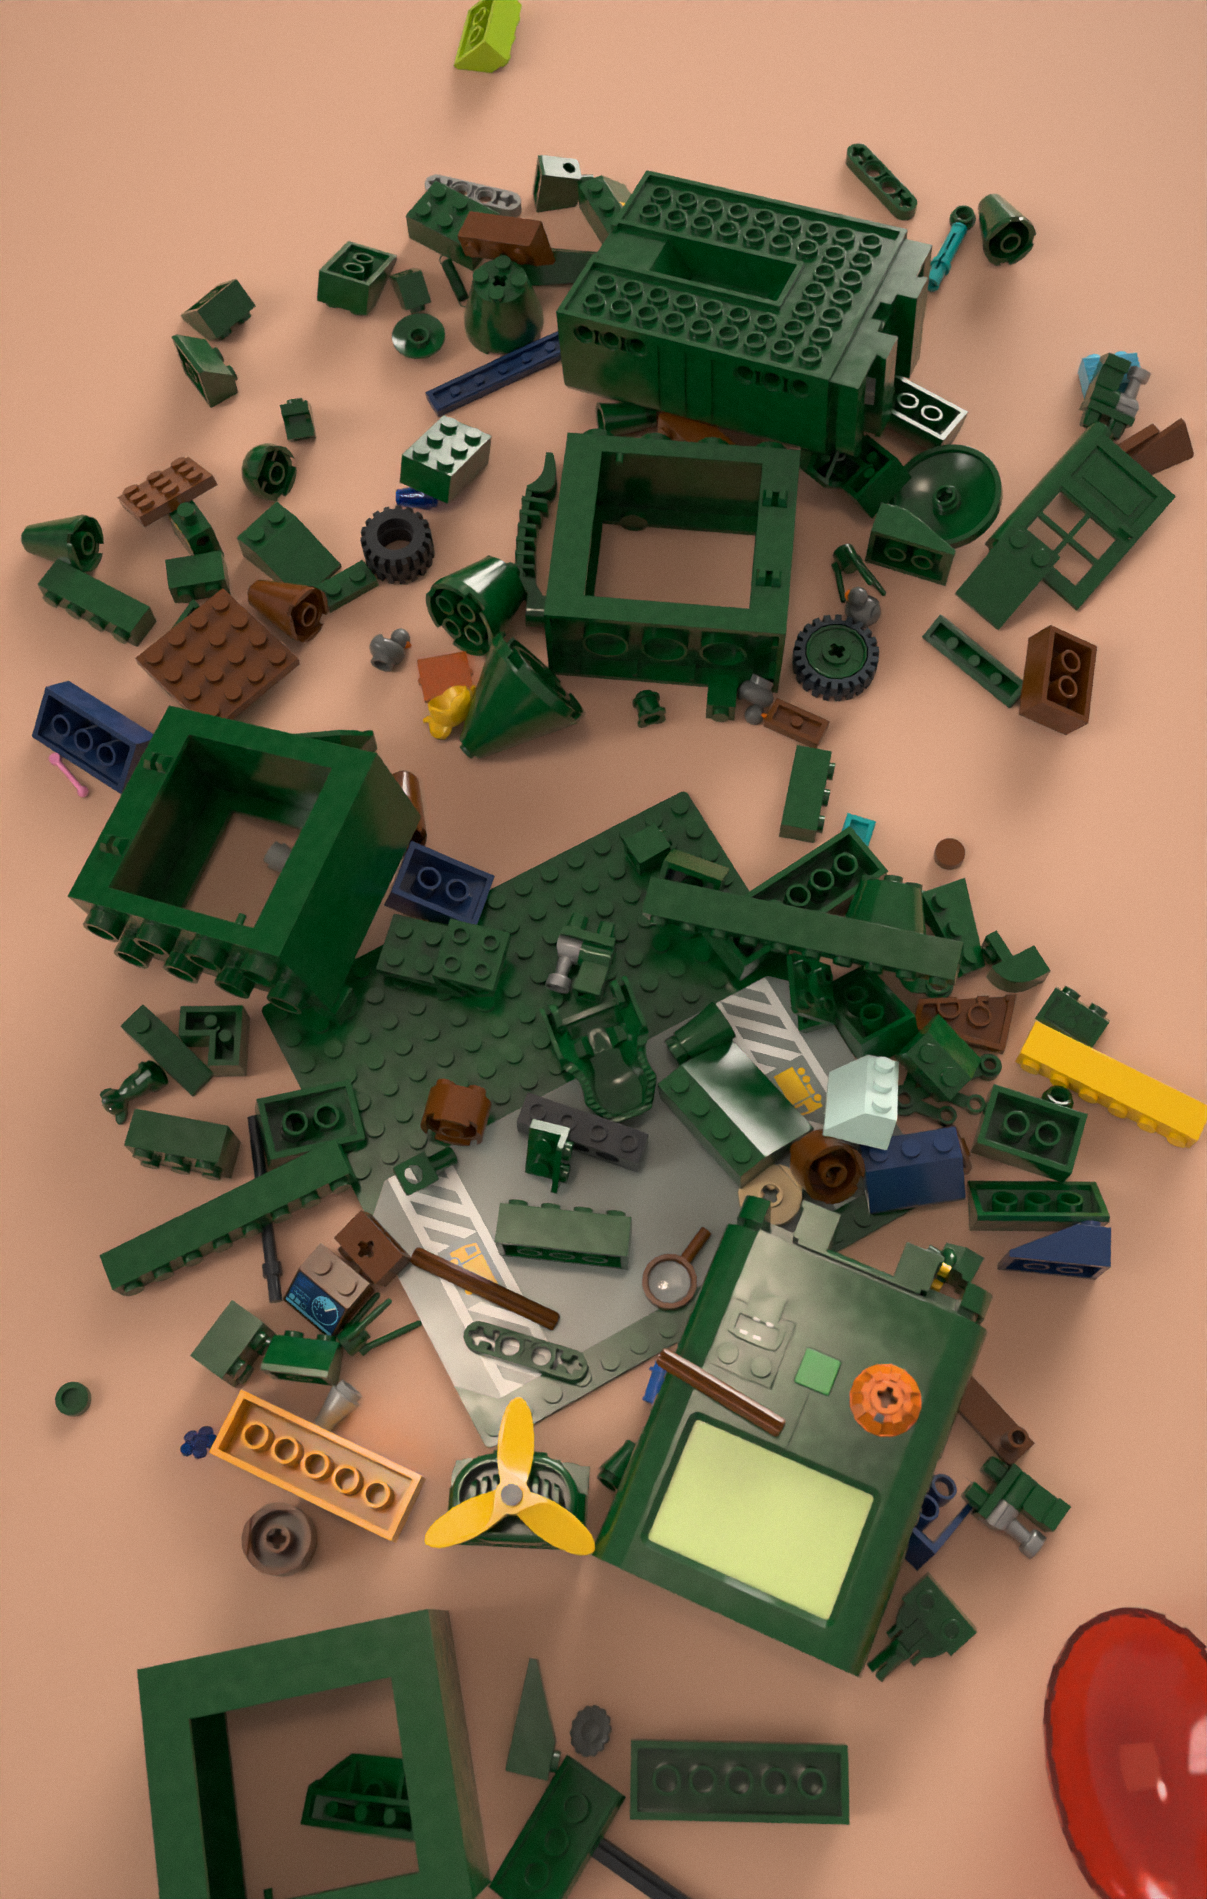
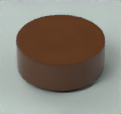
[934,838,965,870]

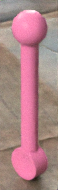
[49,753,89,797]

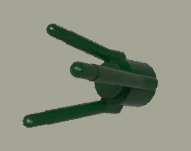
[831,544,886,603]
[336,1292,422,1356]

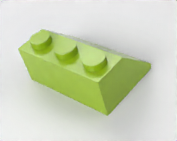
[454,0,522,73]

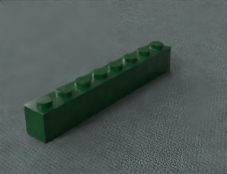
[99,1139,357,1296]

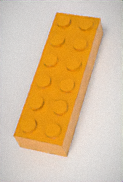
[209,1389,426,1543]

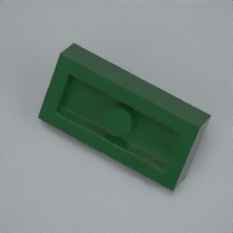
[315,560,379,613]

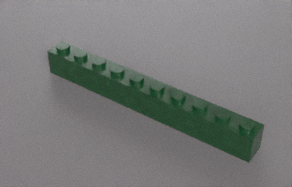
[642,877,964,989]

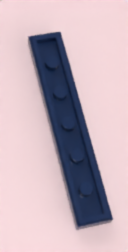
[425,331,561,418]

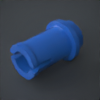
[642,1361,666,1404]

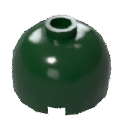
[241,443,297,502]

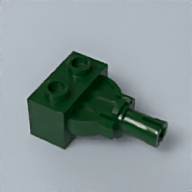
[867,1572,977,1682]

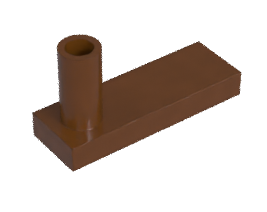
[958,1376,1035,1464]

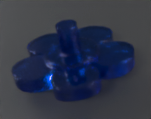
[180,1426,217,1459]

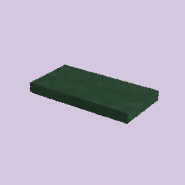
[488,1754,626,1899]

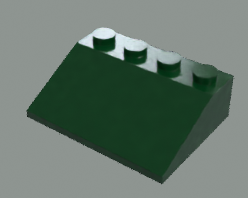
[657,1040,814,1189]

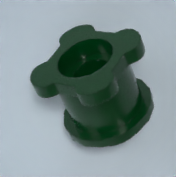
[632,690,666,728]

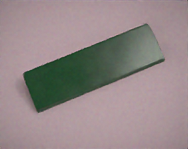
[922,614,1023,708]

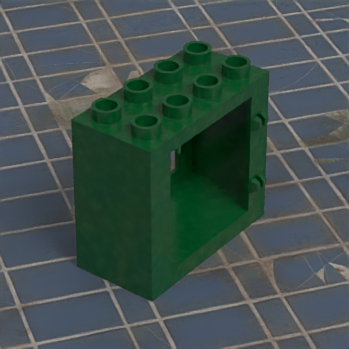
[544,428,801,693]
[68,705,422,1014]
[137,1609,491,1899]

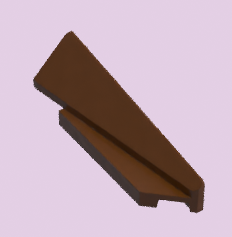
[1118,418,1194,475]

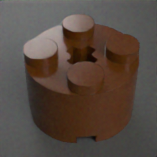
[420,1079,492,1146]
[790,1129,865,1204]
[242,1502,318,1577]

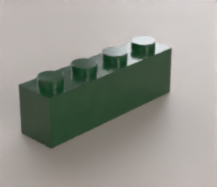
[37,559,157,647]

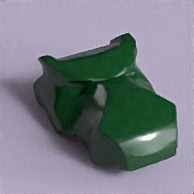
[539,976,657,1123]

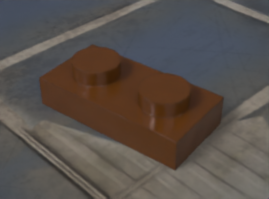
[764,698,830,749]

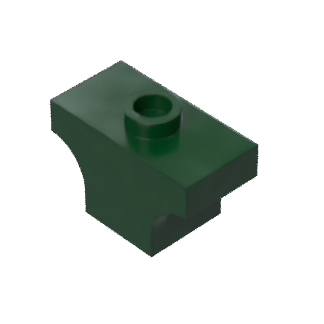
[280,398,316,442]

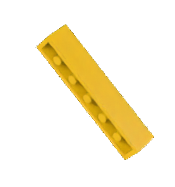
[1015,1021,1207,1148]

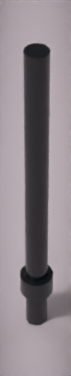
[247,1115,283,1303]

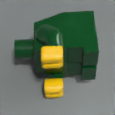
[927,1243,984,1295]

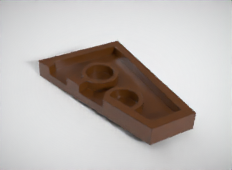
[914,994,1017,1055]

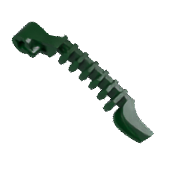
[515,452,557,628]

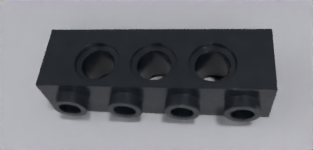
[517,1092,649,1172]

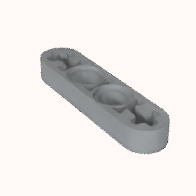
[424,174,522,217]

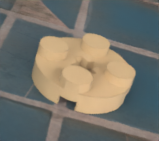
[738,1164,803,1227]

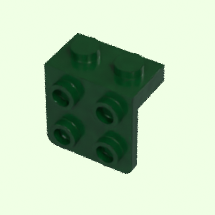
[787,953,836,1034]

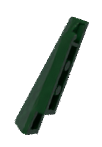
[517,248,597,286]

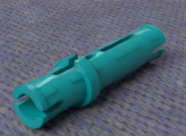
[928,222,967,292]

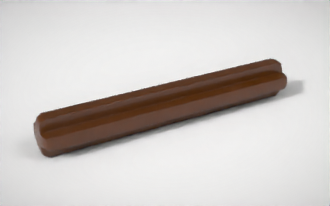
[656,1348,786,1437]

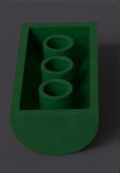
[886,375,968,449]

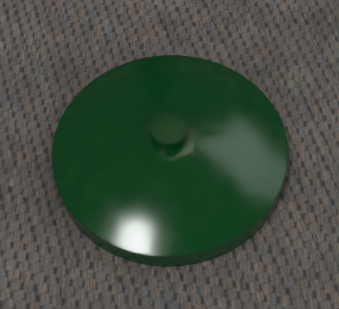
[889,444,1003,549]

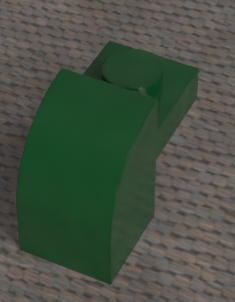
[981,930,1050,993]

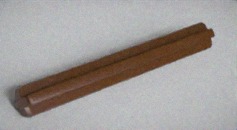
[410,1247,560,1330]

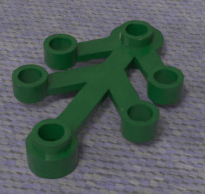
[897,1053,1002,1127]

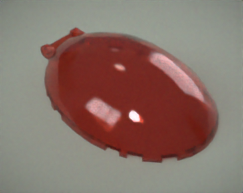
[1043,1607,1207,1899]

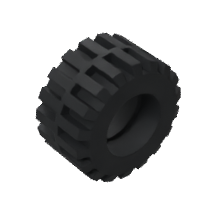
[360,505,434,584]

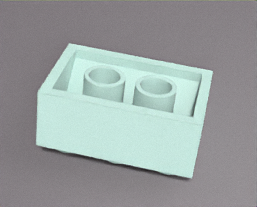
[823,1055,899,1150]

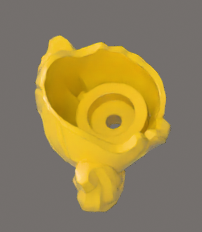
[422,685,477,740]

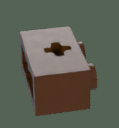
[334,1210,411,1287]

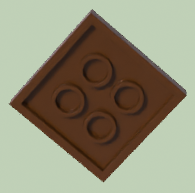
[117,457,218,527]

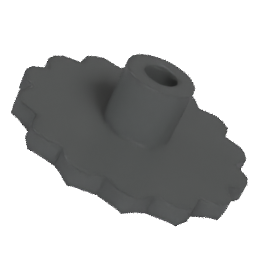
[570,1705,612,1757]

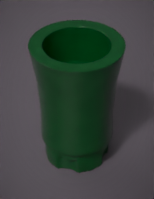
[596,402,657,436]
[664,1001,736,1066]

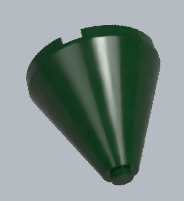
[459,631,585,759]

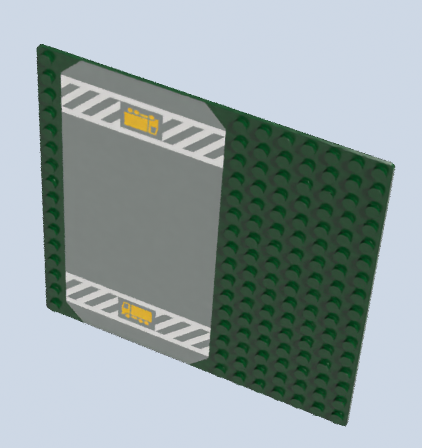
[262,792,917,1448]

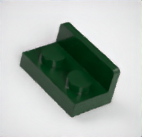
[1035,985,1110,1048]
[525,1119,574,1194]

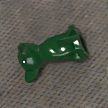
[100,1060,168,1125]

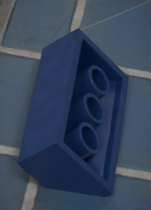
[32,680,153,794]

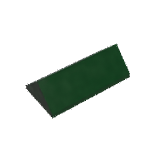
[967,1181,1110,1231]

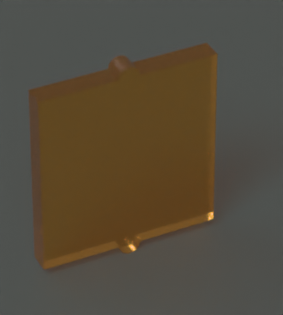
[417,651,473,703]

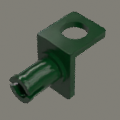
[392,1146,458,1196]

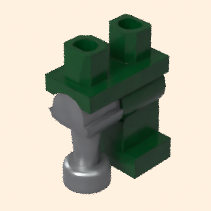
[1079,352,1151,441]
[545,913,616,1004]
[961,1456,1071,1559]

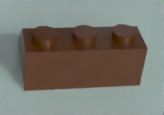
[457,211,555,266]

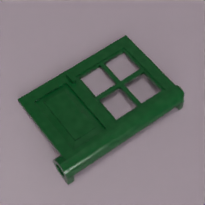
[985,421,1176,610]

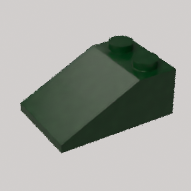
[317,241,397,316]
[237,501,342,587]
[865,502,956,586]
[955,520,1060,630]
[832,966,919,1059]
[255,1079,365,1169]

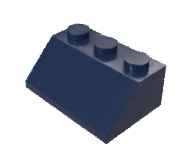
[858,1127,966,1214]

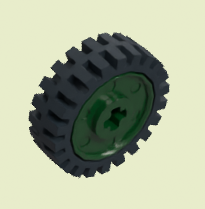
[792,614,879,702]

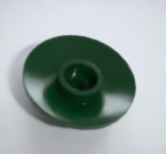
[392,313,445,359]

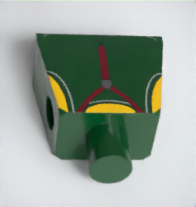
[168,500,224,556]

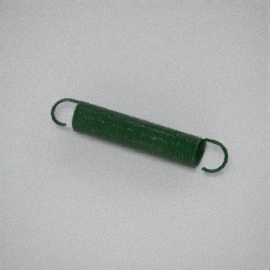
[439,255,468,307]

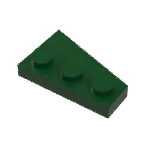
[922,878,985,979]

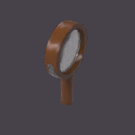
[642,1227,712,1311]

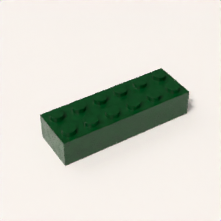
[702,826,888,981]
[630,1738,850,1825]

